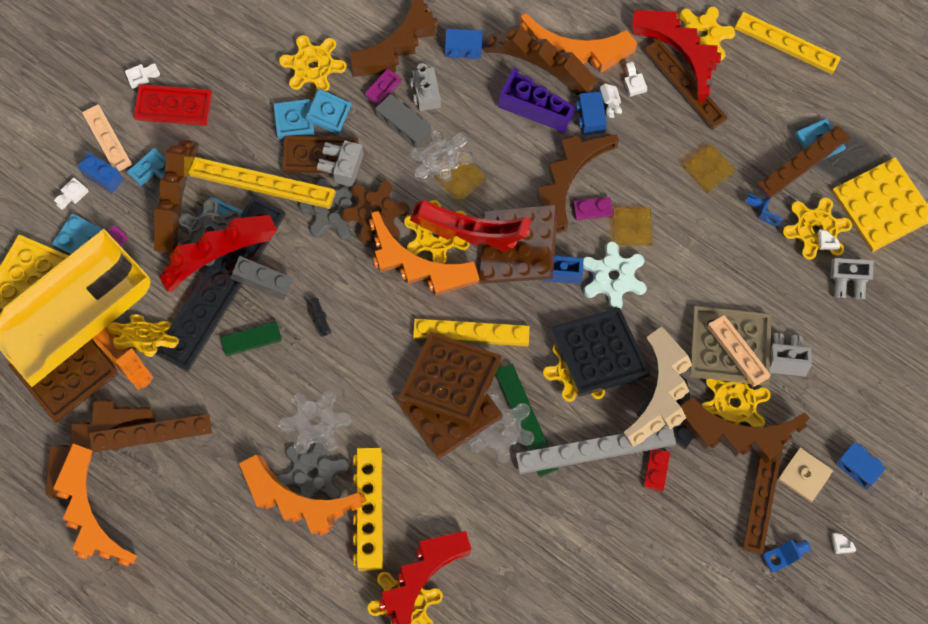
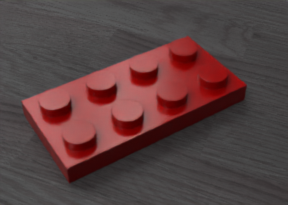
[134,84,213,126]

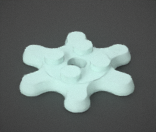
[583,241,647,309]

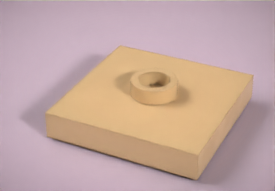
[778,448,834,503]

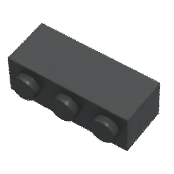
[375,94,431,150]
[230,256,293,300]

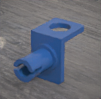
[745,193,783,227]
[762,539,811,573]

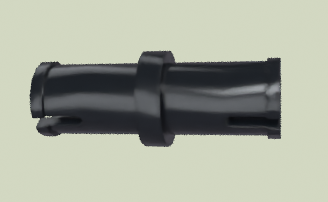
[307,298,331,337]

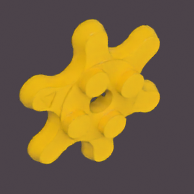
[679,7,735,60]
[279,35,347,92]
[783,198,852,260]
[404,200,470,264]
[107,314,179,357]
[543,345,605,402]
[702,379,771,427]
[368,572,443,624]

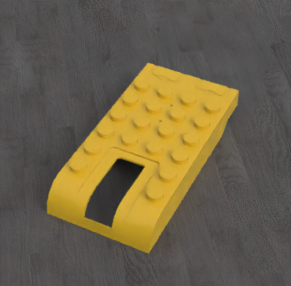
[0,229,150,387]

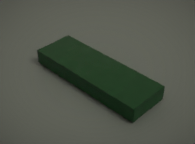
[221,322,282,357]

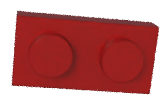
[643,449,671,492]

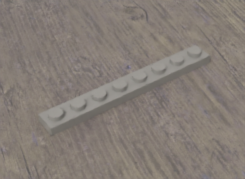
[516,426,676,474]

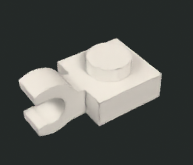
[624,62,647,97]
[125,64,160,89]
[600,84,622,118]
[54,178,88,210]

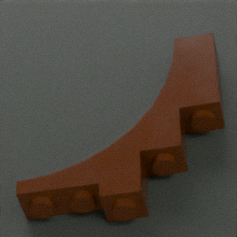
[350,0,438,77]
[482,26,597,95]
[537,134,619,233]
[154,140,199,253]
[680,397,810,464]
[45,399,156,499]

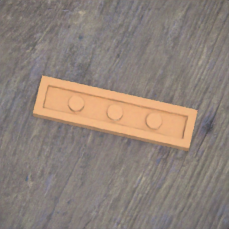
[82,104,132,171]
[708,315,771,387]

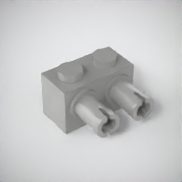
[410,63,441,111]
[317,140,364,187]
[830,258,874,300]
[770,333,812,377]

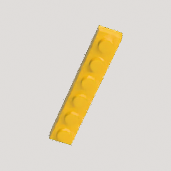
[735,12,841,75]
[413,319,530,346]

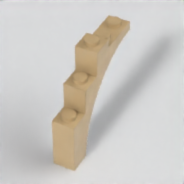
[624,327,692,447]

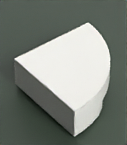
[818,230,840,250]
[831,533,856,554]

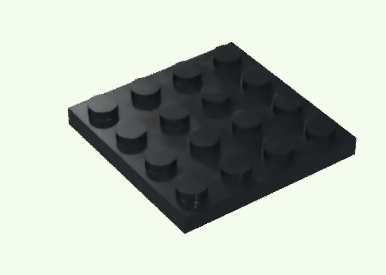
[549,308,651,397]

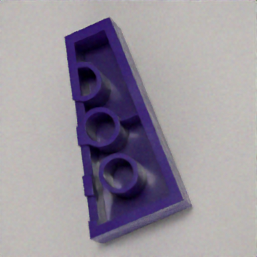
[498,68,575,133]

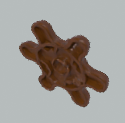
[341,181,410,244]

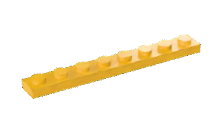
[189,157,336,209]

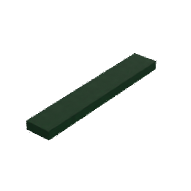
[496,363,558,477]

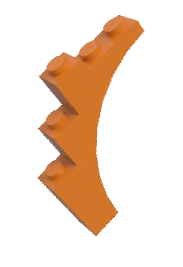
[519,13,637,73]
[369,211,480,296]
[92,327,153,390]
[53,444,137,567]
[239,455,367,536]

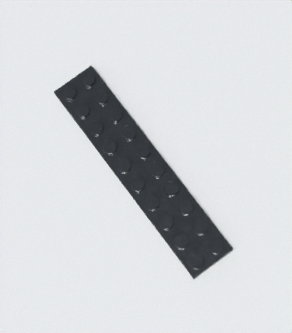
[155,196,286,372]

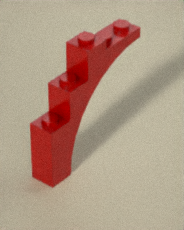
[632,10,721,103]
[410,200,531,252]
[159,215,278,292]
[378,531,472,624]

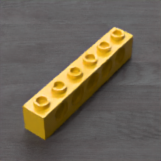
[354,448,383,571]

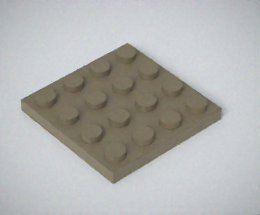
[690,306,771,386]

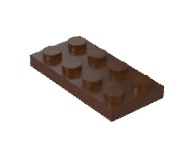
[282,136,359,174]

